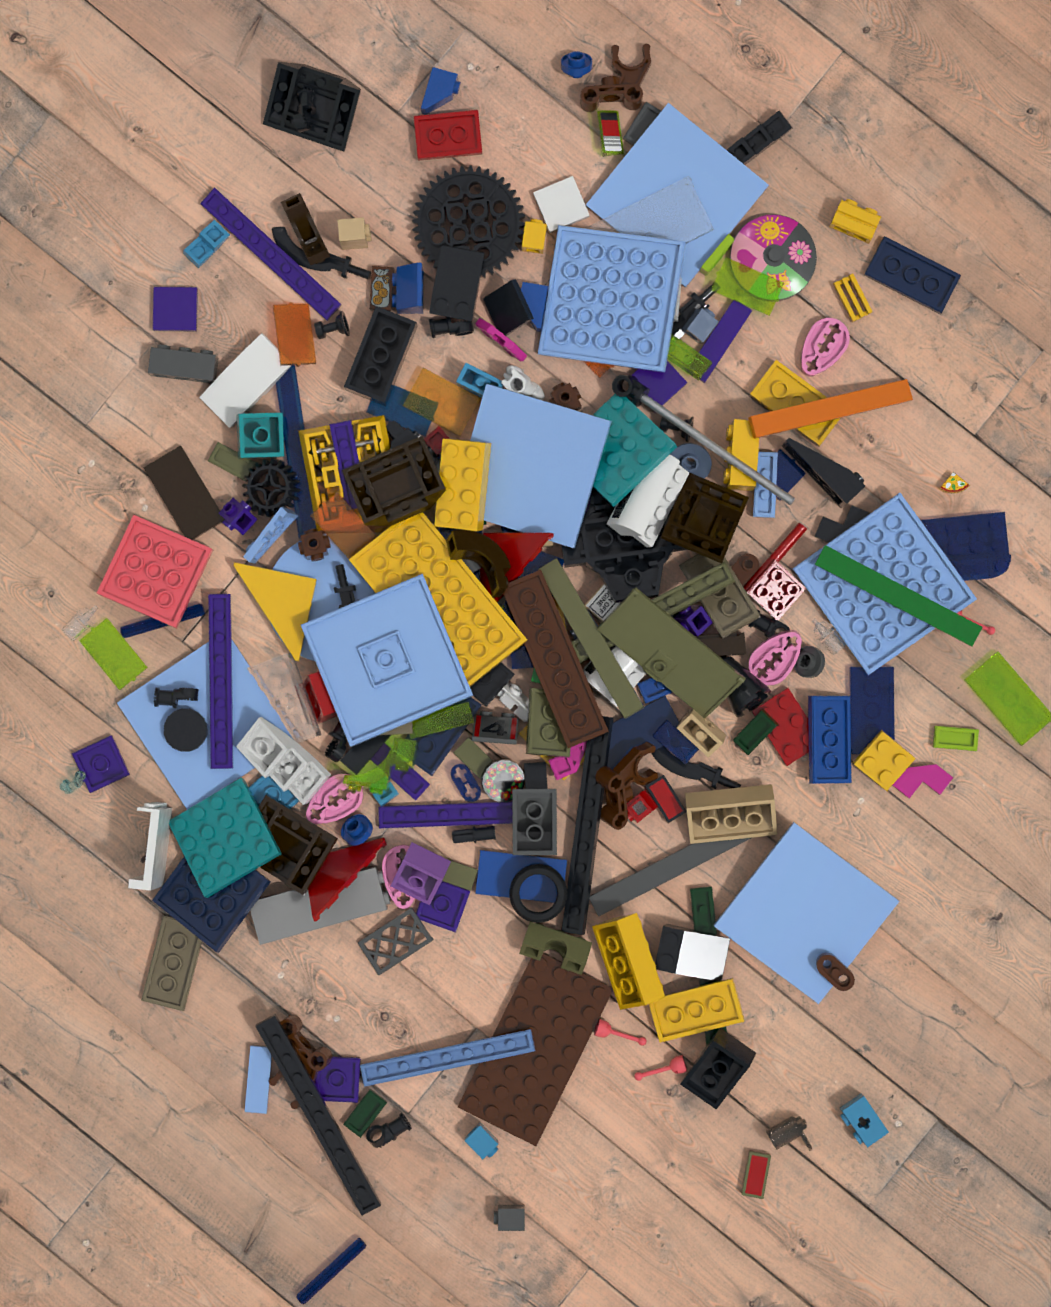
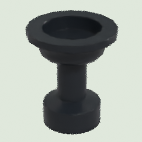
[314,311,350,340]
[660,417,694,442]

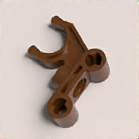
[580,44,651,112]
[595,741,658,830]
[269,1015,332,1109]

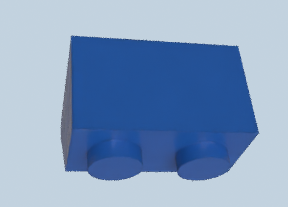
[392,263,424,314]

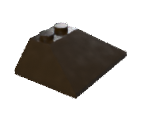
[342,436,446,526]
[661,472,749,564]
[259,795,338,896]

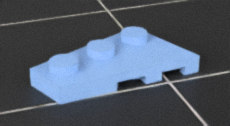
[243,507,298,564]

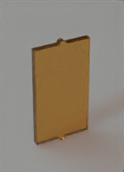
[273,302,316,367]
[310,492,377,559]

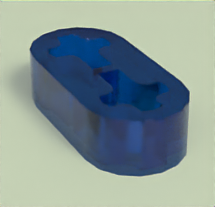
[451,764,481,802]

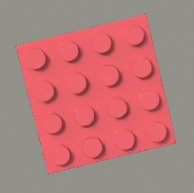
[97,515,213,629]

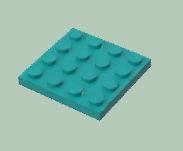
[593,394,677,507]
[169,778,282,898]

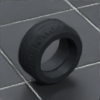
[509,864,567,923]

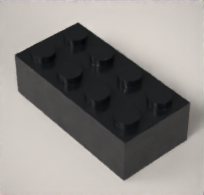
[344,306,418,406]

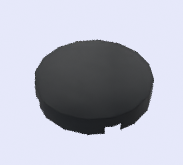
[164,709,208,752]

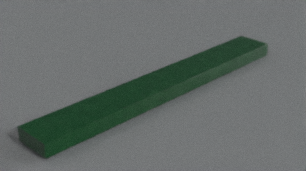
[690,886,727,1046]

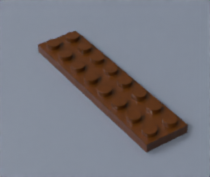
[503,570,609,749]

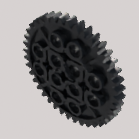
[412,165,525,278]

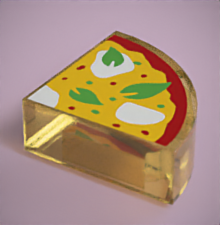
[939,472,970,494]

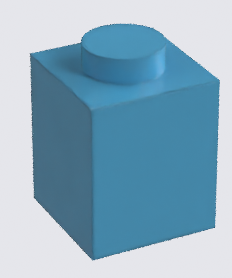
[464,1122,499,1160]

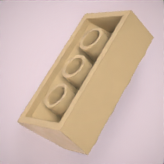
[685,784,778,844]

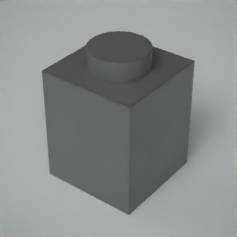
[494,1205,525,1231]

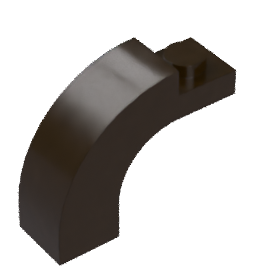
[281,193,330,265]
[446,530,511,598]

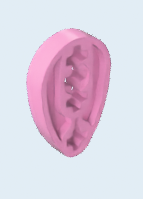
[801,318,850,377]
[749,630,802,685]
[306,774,364,824]
[382,845,415,909]

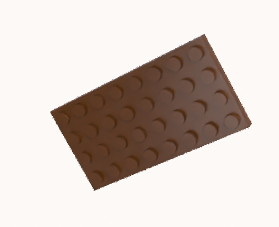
[458,953,613,1146]

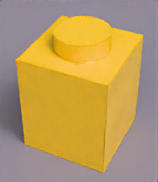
[522,219,547,254]

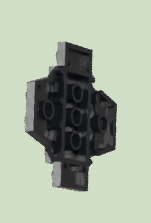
[561,487,688,603]

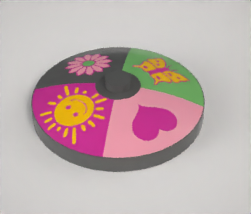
[730,214,817,302]

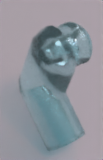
[59,771,86,794]

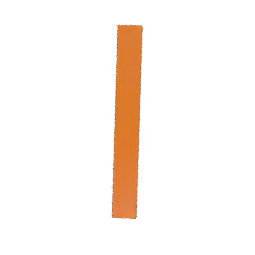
[748,379,913,439]

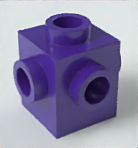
[219,497,258,535]
[674,605,713,636]

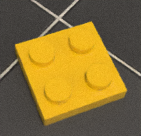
[853,730,916,791]

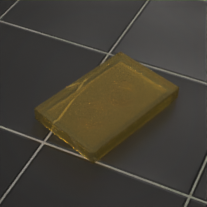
[403,368,481,437]

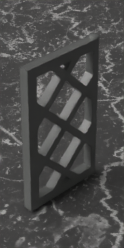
[358,907,434,975]

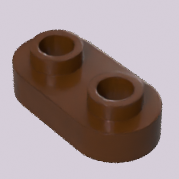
[731,554,759,586]
[816,953,855,991]

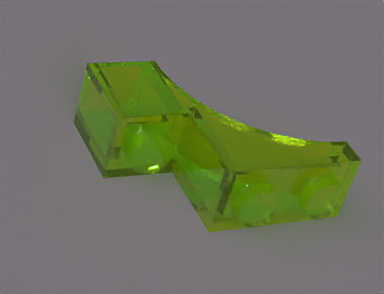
[343,738,418,795]

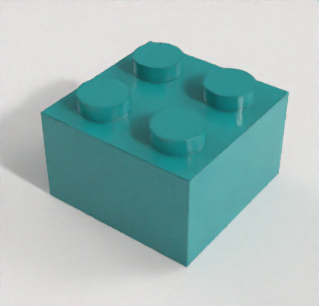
[236,413,284,459]

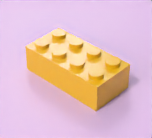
[434,439,491,531]
[592,913,665,1010]

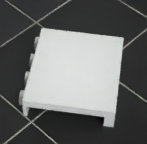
[128,802,173,891]

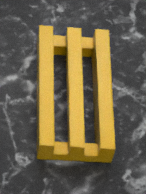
[833,274,873,323]

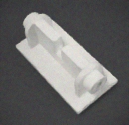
[497,682,529,723]

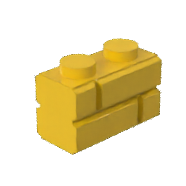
[829,199,881,244]

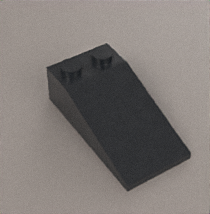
[782,438,865,508]

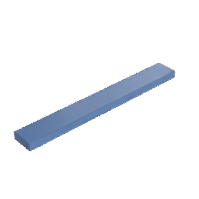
[360,1029,536,1087]

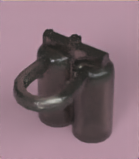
[766,1116,813,1151]

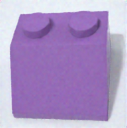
[391,842,451,905]

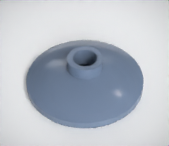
[670,443,712,479]

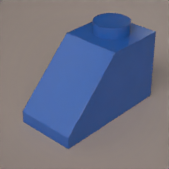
[421,67,461,115]
[520,282,548,332]

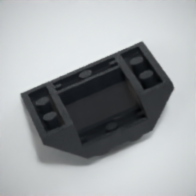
[263,62,361,152]

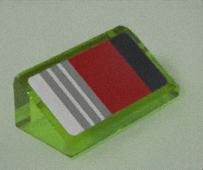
[597,110,624,157]

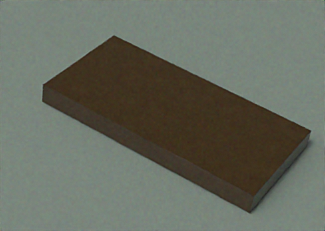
[144,446,225,540]

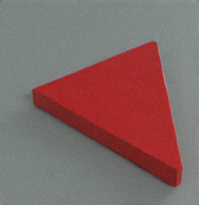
[480,533,554,602]
[308,837,387,922]

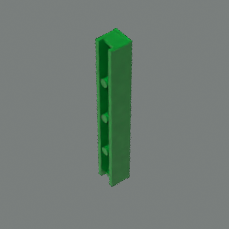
[815,545,983,646]

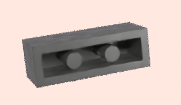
[148,345,219,383]

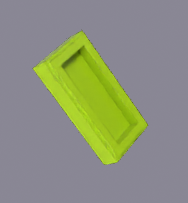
[700,234,734,276]
[933,726,979,751]

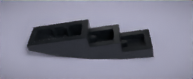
[727,110,793,165]

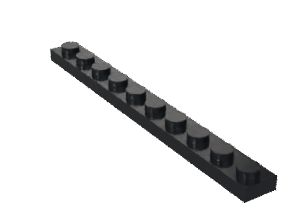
[562,716,614,935]
[255,1014,381,1216]

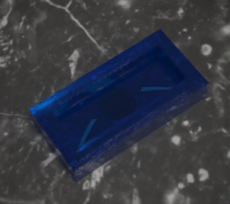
[652,719,699,765]

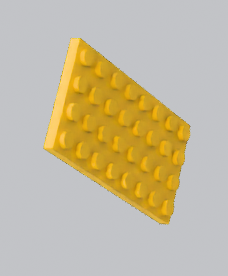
[349,512,527,686]

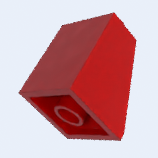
[303,672,337,724]

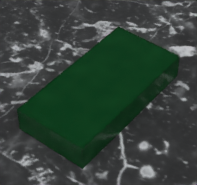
[733,709,778,755]
[343,1089,387,1138]

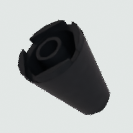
[721,656,772,718]

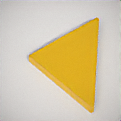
[233,562,317,662]

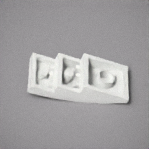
[199,333,293,428]
[236,717,331,805]

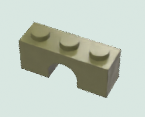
[519,922,592,975]

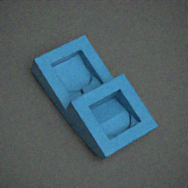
[183,220,230,268]

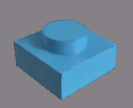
[368,776,399,807]

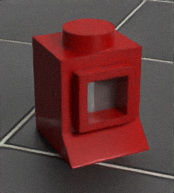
[627,789,658,823]

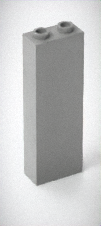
[250,866,391,945]

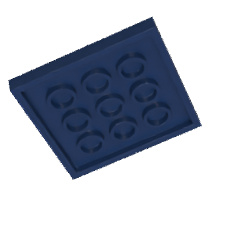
[152,856,271,953]

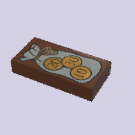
[369,266,394,311]

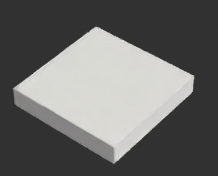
[533,176,590,233]

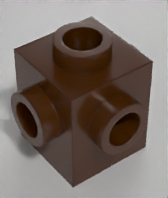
[549,382,582,411]
[298,529,331,562]

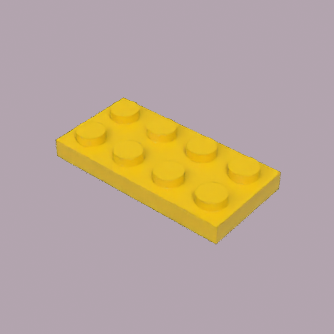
[750,360,840,447]
[649,978,745,1043]

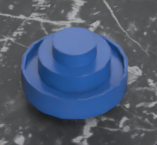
[561,51,592,78]
[341,814,373,846]

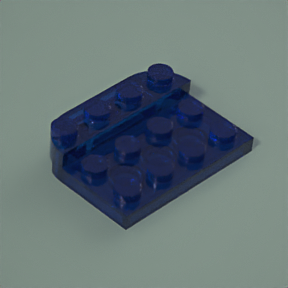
[920,512,1011,581]

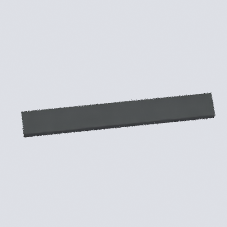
[590,838,751,917]

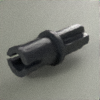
[452,826,496,843]

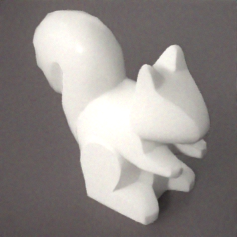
[501,365,545,400]

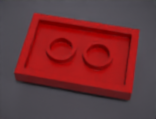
[414,110,482,161]
[751,688,809,766]

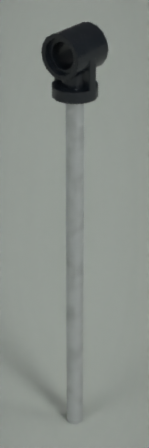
[612,375,795,505]

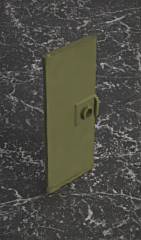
[597,587,746,718]

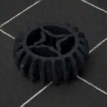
[242,459,301,518]

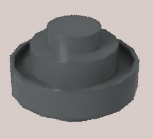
[794,646,825,678]

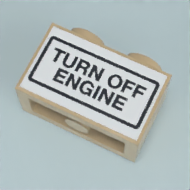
[585,584,621,623]

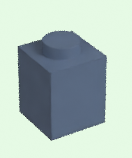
[681,308,719,343]

